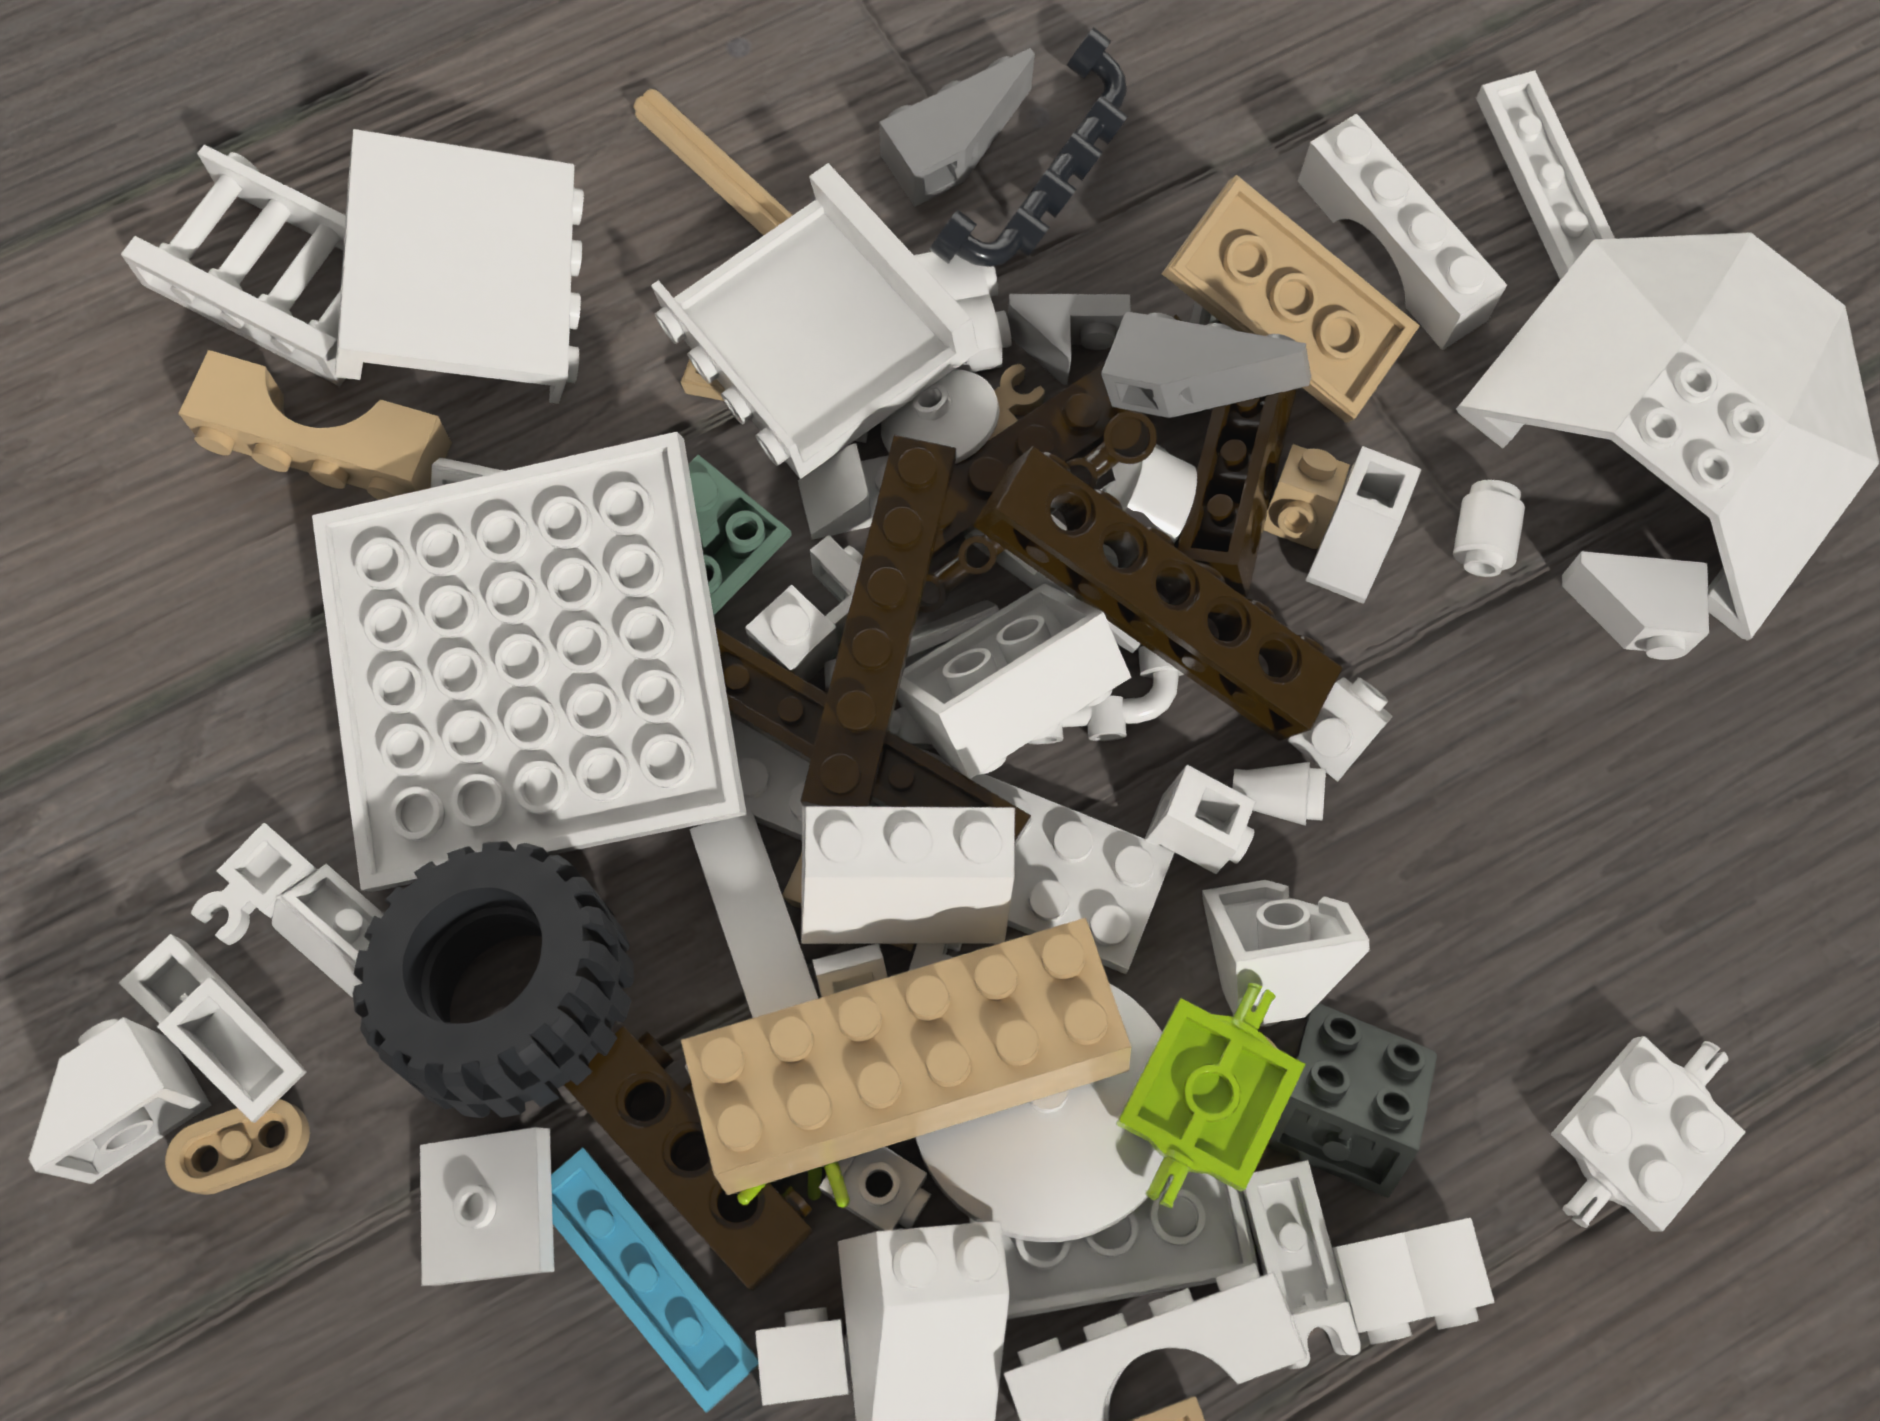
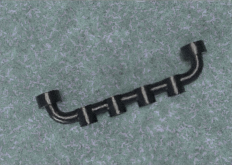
[929,27,1128,267]

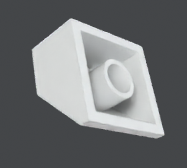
[29,1017,211,1184]

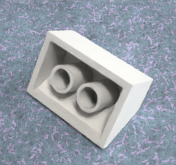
[897,583,1131,779]
[801,807,1015,944]

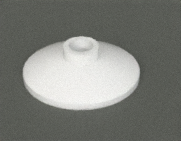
[881,370,999,464]

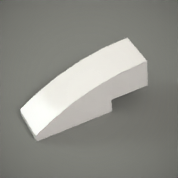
[119,934,307,1123]

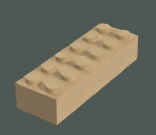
[681,918,1131,1195]

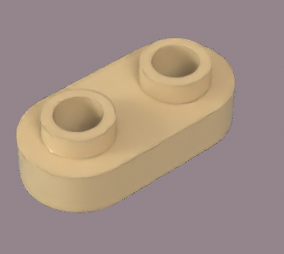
[165,1099,310,1195]

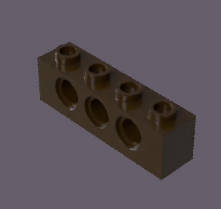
[1177,389,1297,599]
[564,1026,813,1291]

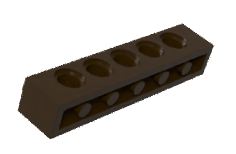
[973,446,1343,741]

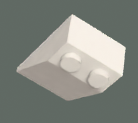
[838,1221,1010,1421]

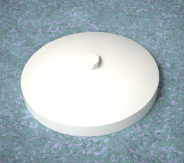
[915,984,1164,1242]

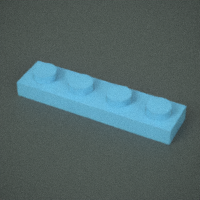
[551,1148,759,1412]

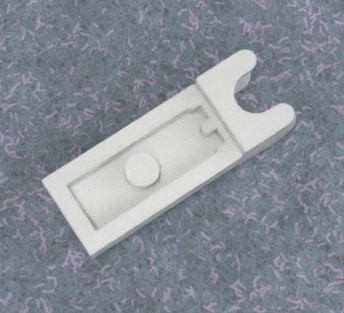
[1242,1160,1361,1369]

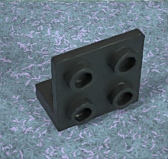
[1266,1003,1437,1198]

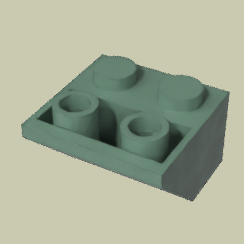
[688,454,792,616]

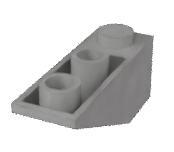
[879,48,1035,207]
[1101,311,1311,418]

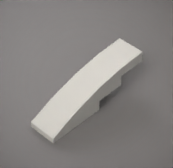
[689,808,818,1018]

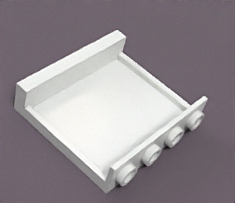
[335,129,584,404]
[651,163,979,479]

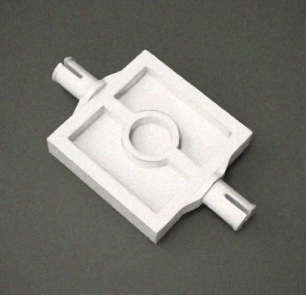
[1551,1036,1745,1231]

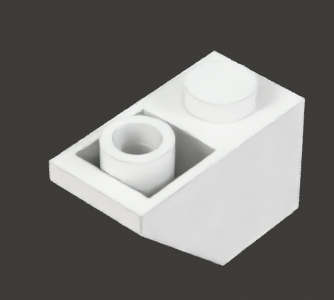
[1305,446,1421,604]

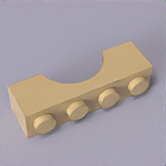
[179,350,452,500]

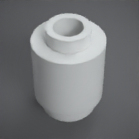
[1453,480,1525,577]

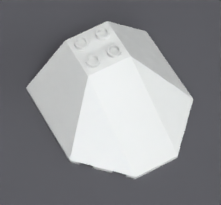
[1456,233,1879,641]

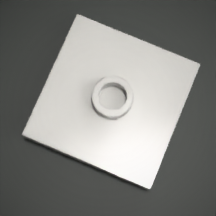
[420,1127,554,1286]

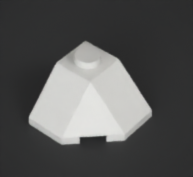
[1202,880,1369,1026]

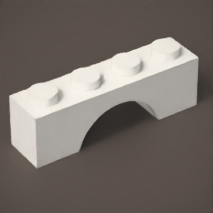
[1298,113,1507,350]
[1004,1263,1307,1421]

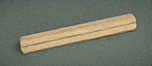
[634,89,793,236]

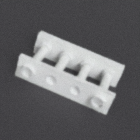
[121,145,346,387]

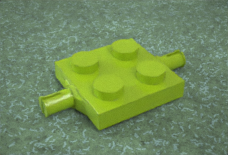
[1116,983,1306,1208]

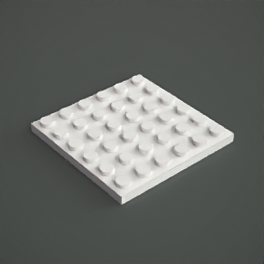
[312,432,747,892]

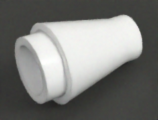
[1233,762,1326,826]

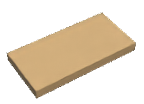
[1162,175,1420,423]

